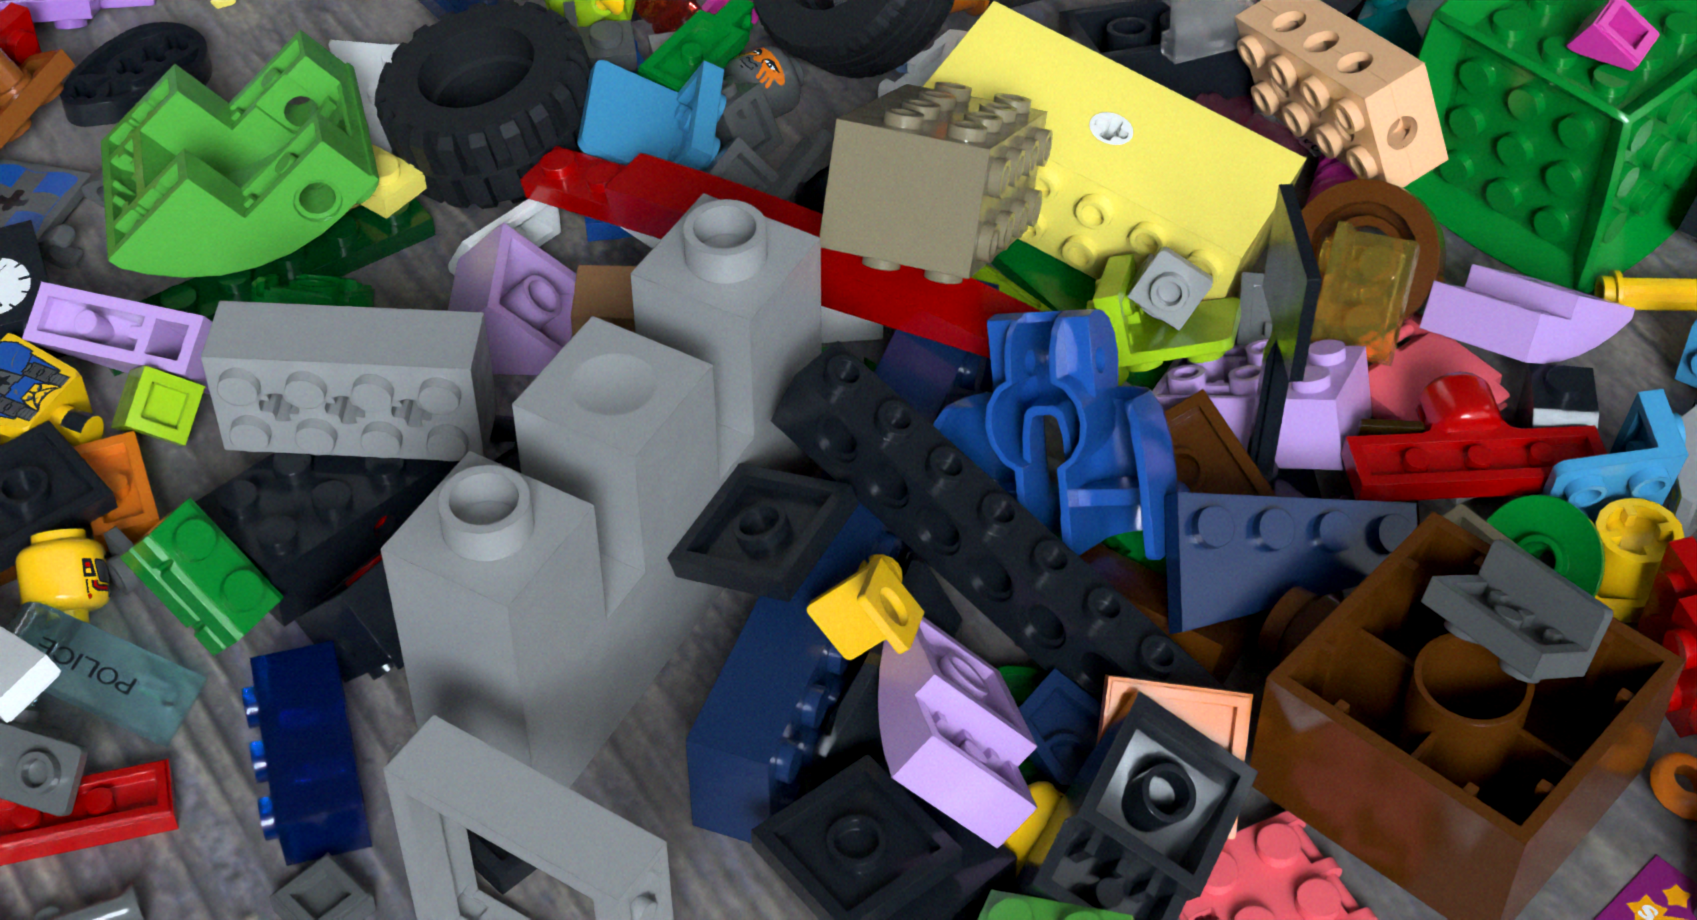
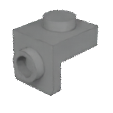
[1127,247,1213,331]

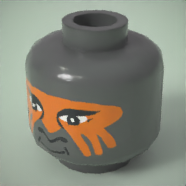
[723,45,804,119]

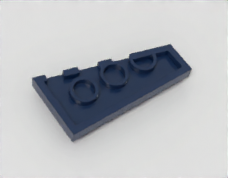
[1164,492,1417,635]

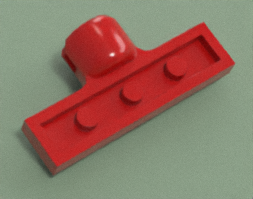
[1341,372,1607,502]

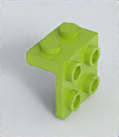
[1087,254,1241,372]

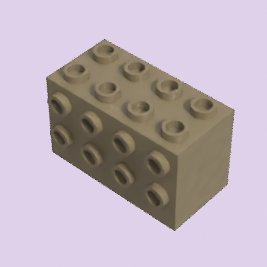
[820,82,1053,284]

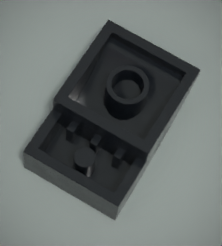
[1009,691,1258,920]

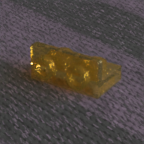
[1310,221,1420,366]

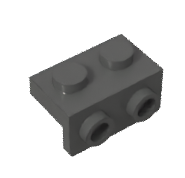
[1421,539,1613,683]

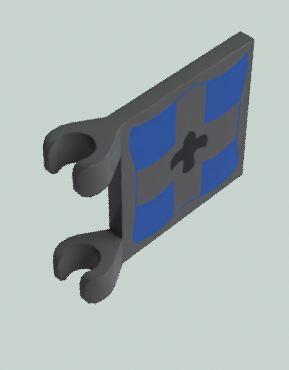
[0,158,105,269]

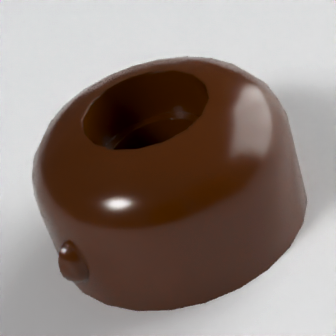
[1301,179,1446,332]

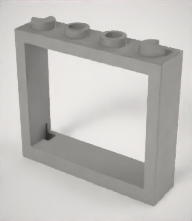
[383,715,674,920]

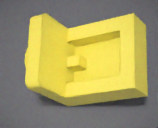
[347,144,427,219]

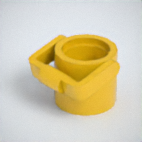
[1555,498,1685,623]

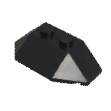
[812,549,963,789]

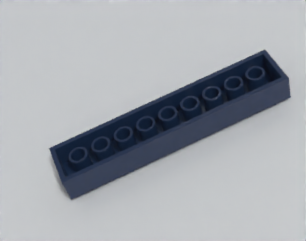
[686,279,999,844]

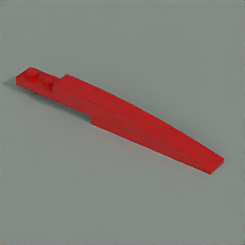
[520,146,1042,358]

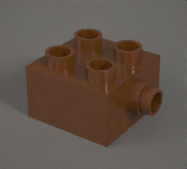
[1250,511,1686,920]

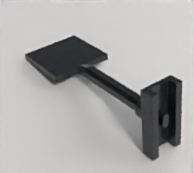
[1247,184,1322,499]

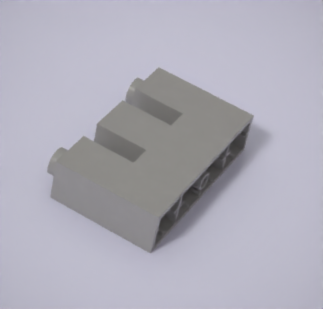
[381,193,822,788]

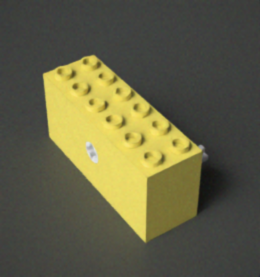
[923,1,1307,302]

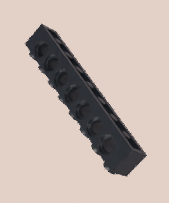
[771,341,1254,716]

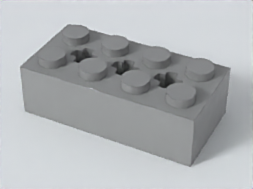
[201,301,497,461]

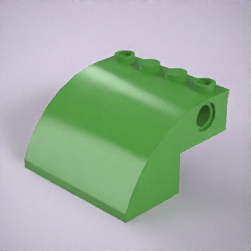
[101,29,379,278]

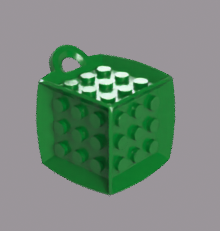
[1403,0,1697,294]

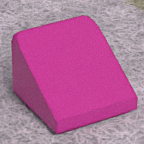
[1566,0,1660,71]

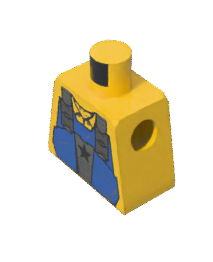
[0,333,104,447]

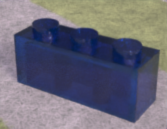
[241,641,373,866]

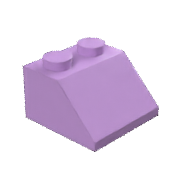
[448,222,577,375]

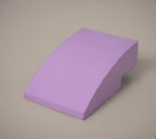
[1419,264,1635,364]
[878,617,1038,849]

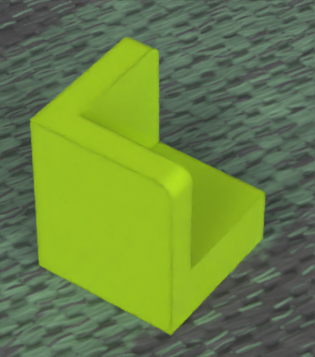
[111,365,205,446]

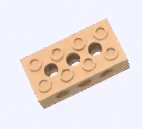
[1234,0,1449,187]

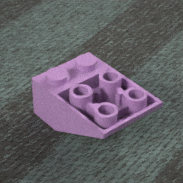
[1152,339,1372,470]

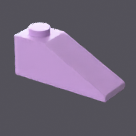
[22,282,212,394]

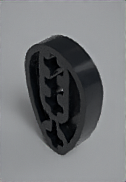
[60,22,212,127]

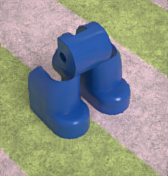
[933,309,1190,560]

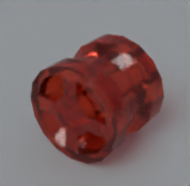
[635,0,702,34]

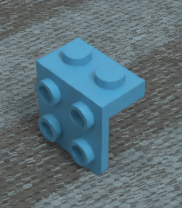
[577,60,726,170]
[1541,389,1689,525]

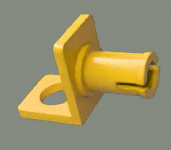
[807,554,924,660]

